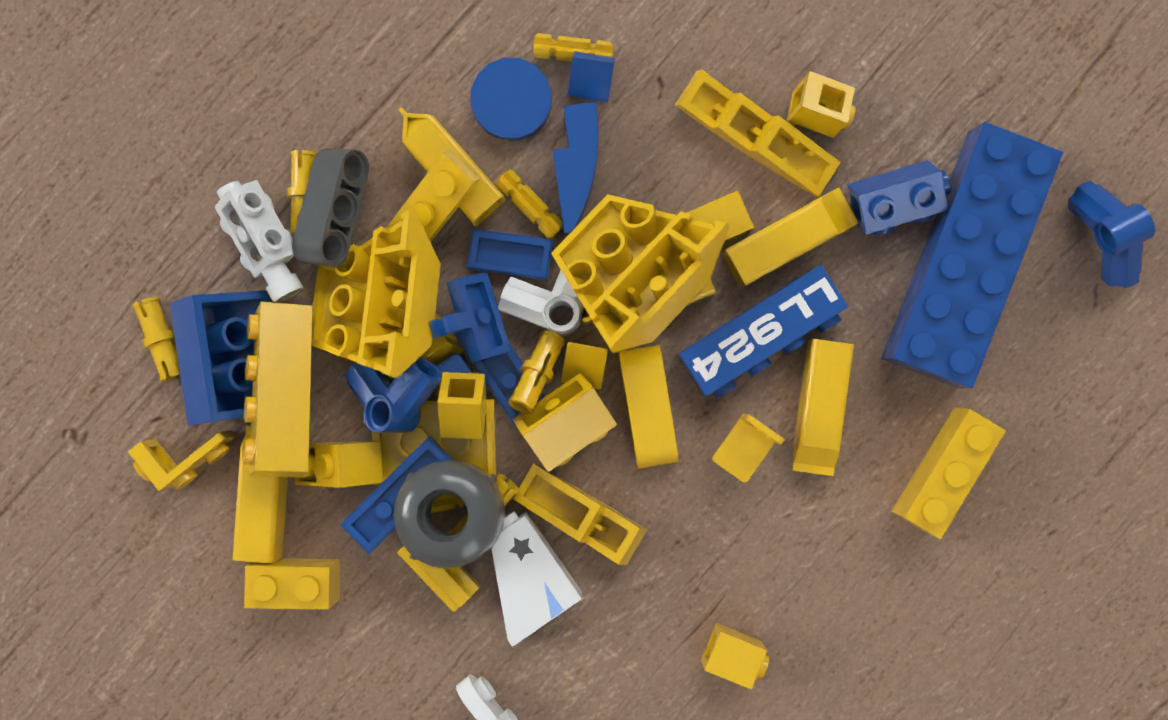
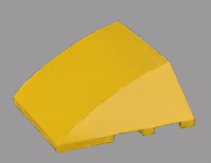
[551,194,729,353]
[311,209,441,378]

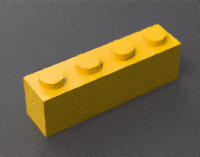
[242,302,312,478]

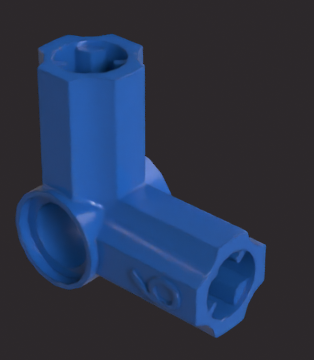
[1068,180,1155,288]
[344,356,442,433]

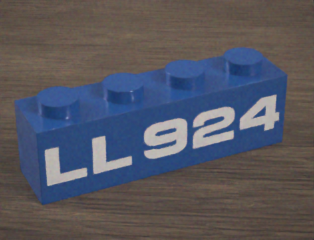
[676,264,848,398]

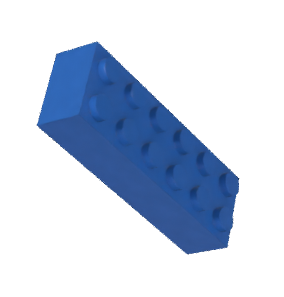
[881,121,1063,389]

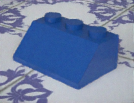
[169,290,270,426]

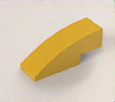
[513,463,647,565]

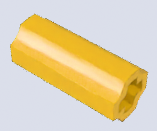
[397,546,480,613]

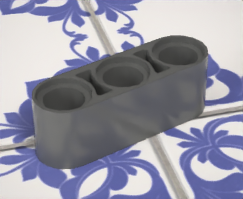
[292,148,369,267]

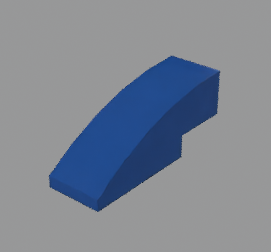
[553,102,598,238]

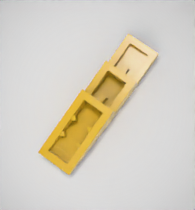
[675,69,841,197]

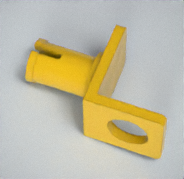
[712,413,785,482]

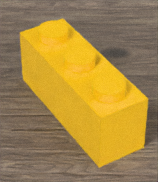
[891,407,1006,540]

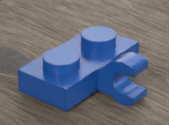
[428,272,511,363]

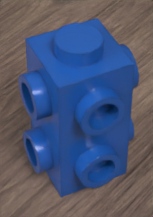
[847,160,951,235]

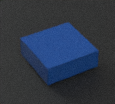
[568,51,615,102]

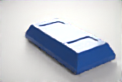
[467,228,553,280]

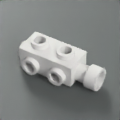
[215,180,304,303]

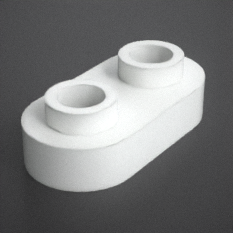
[456,674,518,720]

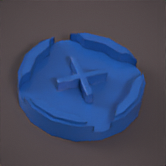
[471,58,552,141]

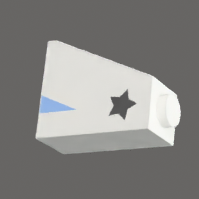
[491,511,582,647]

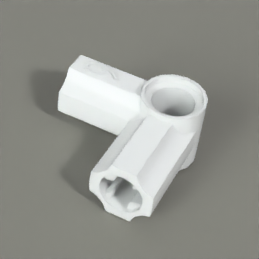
[498,270,584,337]

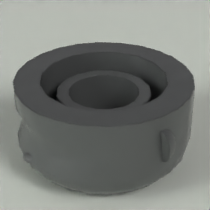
[393,460,505,569]

